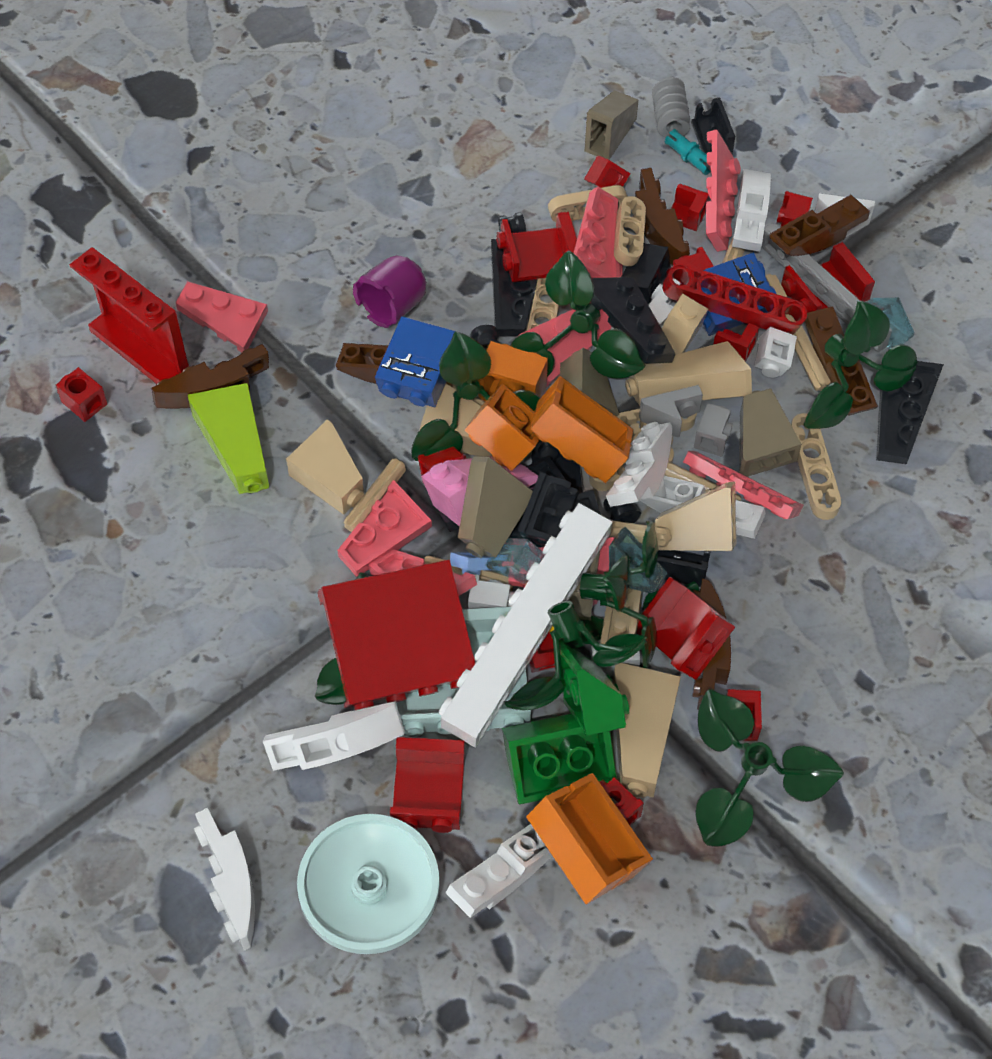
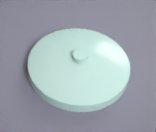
[297,814,439,954]

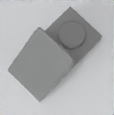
[639,385,703,437]

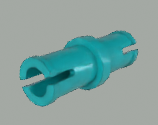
[664,129,711,175]

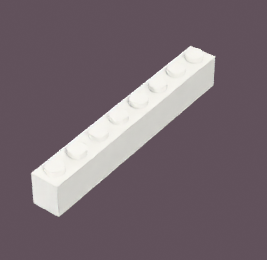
[439,503,613,748]

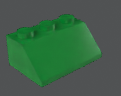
[559,640,629,736]
[502,714,617,805]

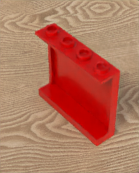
[69,247,189,384]
[317,559,475,710]

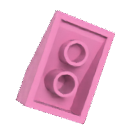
[421,456,538,527]

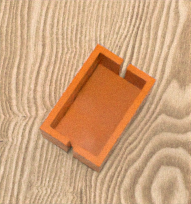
[530,376,633,483]
[526,773,653,905]

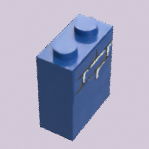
[701,252,776,336]
[375,316,455,408]

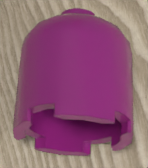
[353,255,427,328]

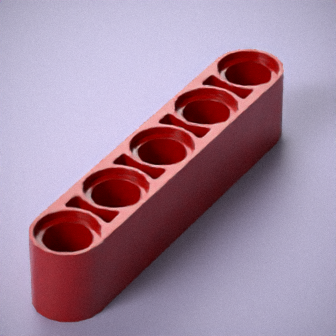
[662,264,807,335]

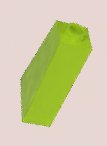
[188,383,269,494]

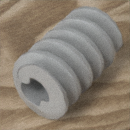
[652,77,691,139]

